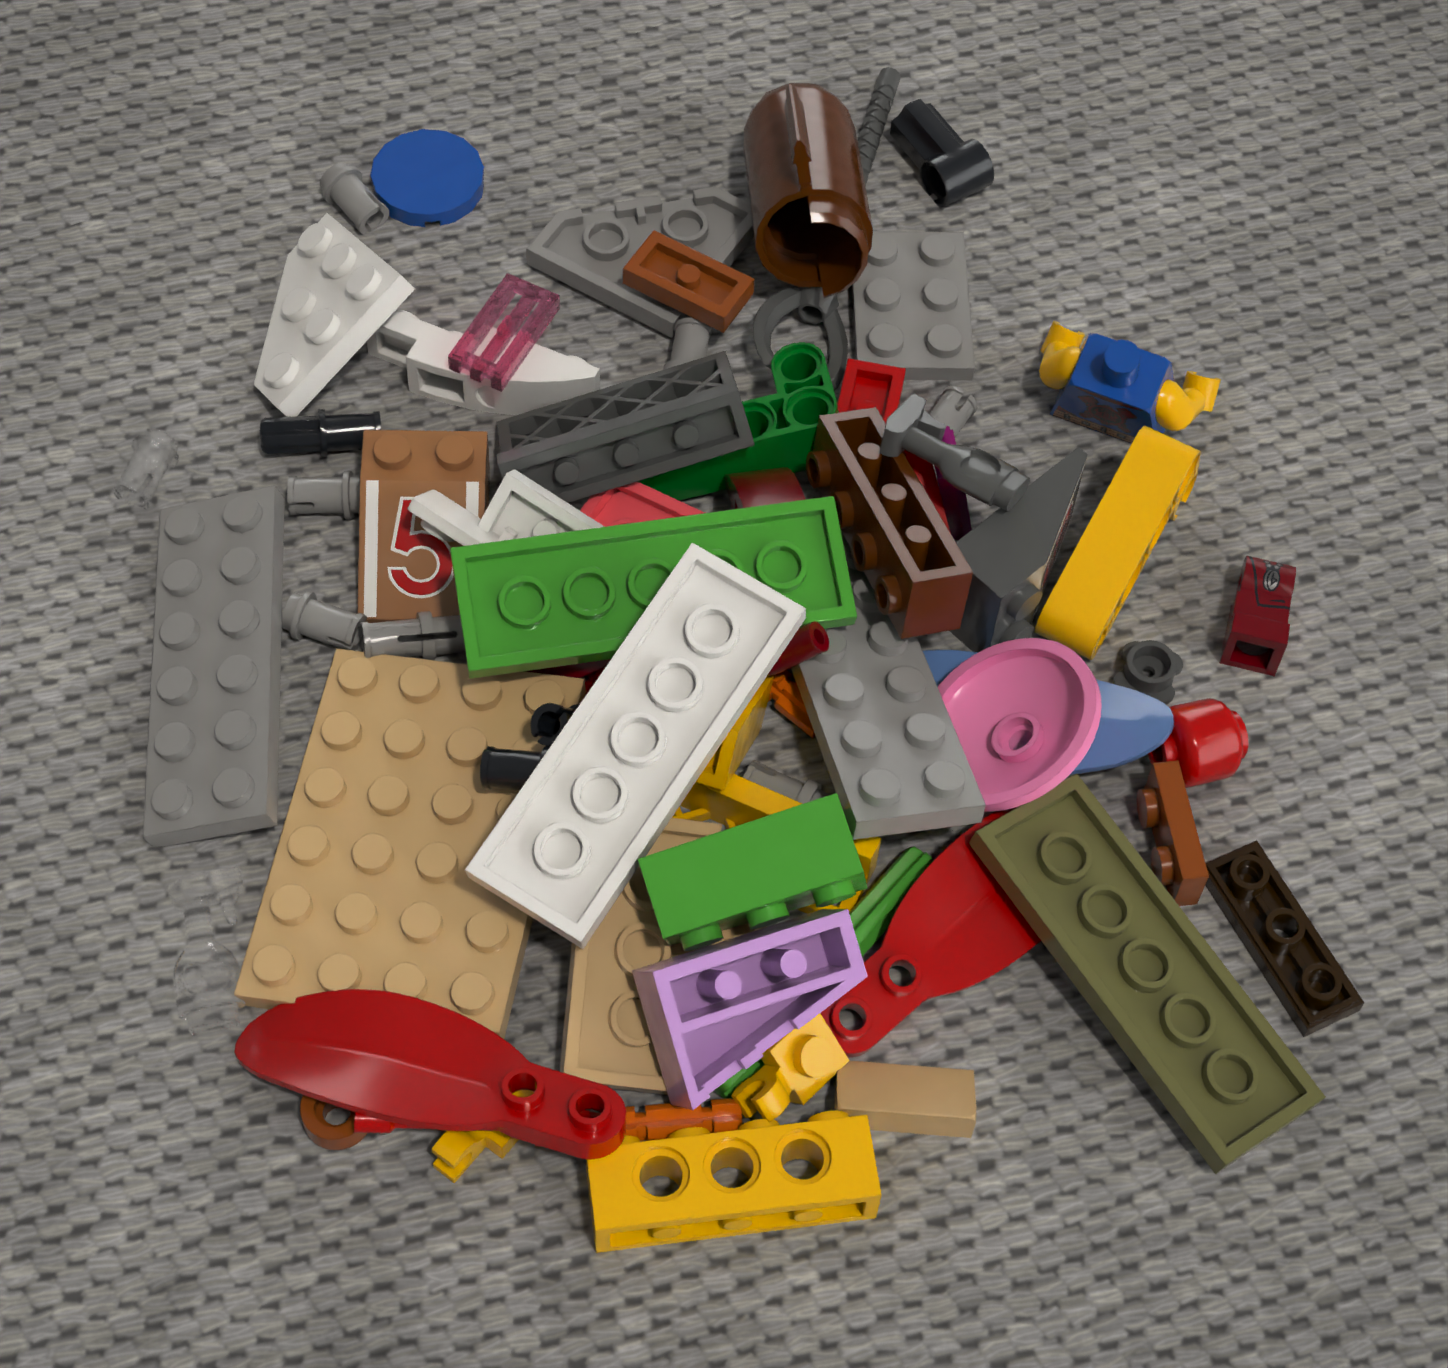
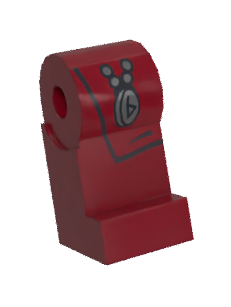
[1220,556,1296,677]

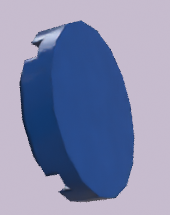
[371,129,484,227]

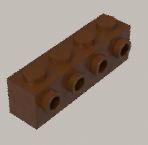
[806,407,973,639]

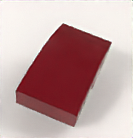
[725,467,806,509]

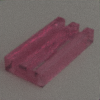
[448,273,560,392]

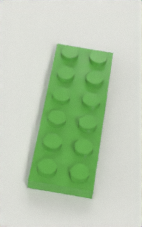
[450,496,857,679]

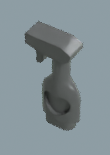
[879,393,1030,511]

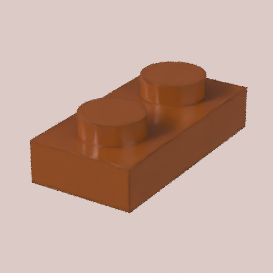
[623,230,755,333]
[1137,760,1209,906]

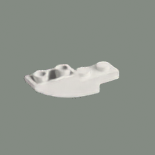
[367,310,600,415]

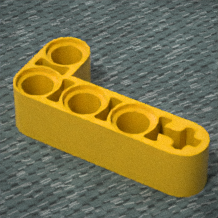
[1035,425,1201,660]

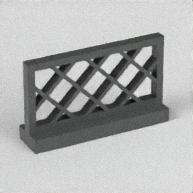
[496,351,755,503]

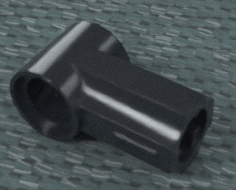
[890,99,994,207]

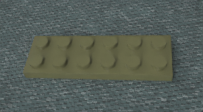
[969,773,1326,1174]

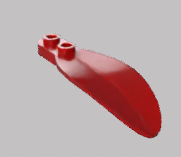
[821,807,1041,1058]
[234,989,626,1159]

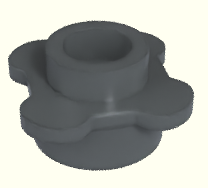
[1113,640,1183,704]

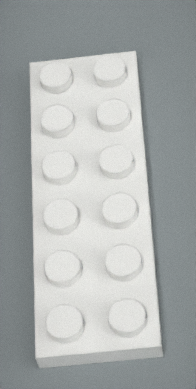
[465,543,806,949]

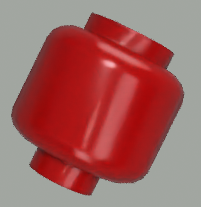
[1148,698,1249,788]

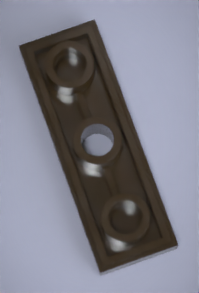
[1205,840,1364,1037]

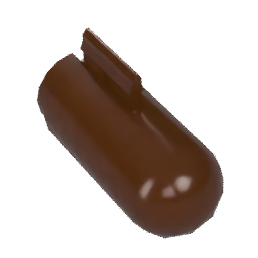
[743,83,873,298]

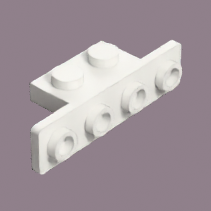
[407,469,605,546]

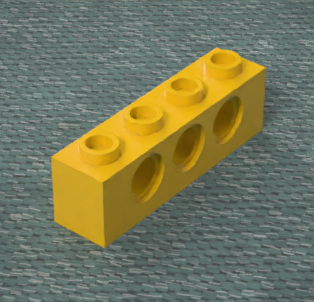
[586,1110,882,1253]

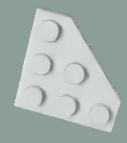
[254,213,415,417]

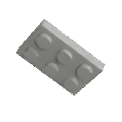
[851,231,975,380]

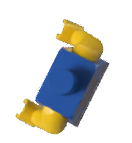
[1039,321,1221,444]

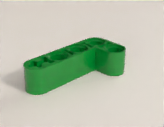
[638,342,839,500]

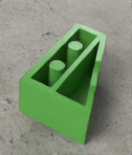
[638,793,868,951]

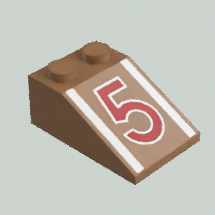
[358,430,490,623]

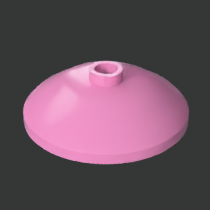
[938,638,1102,812]

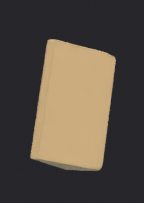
[834,1061,976,1138]

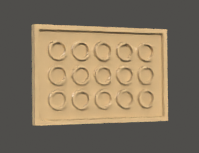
[234,648,587,1039]

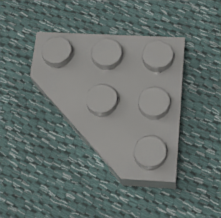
[526,187,754,338]

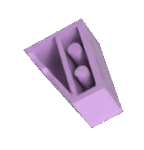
[632,909,868,1110]

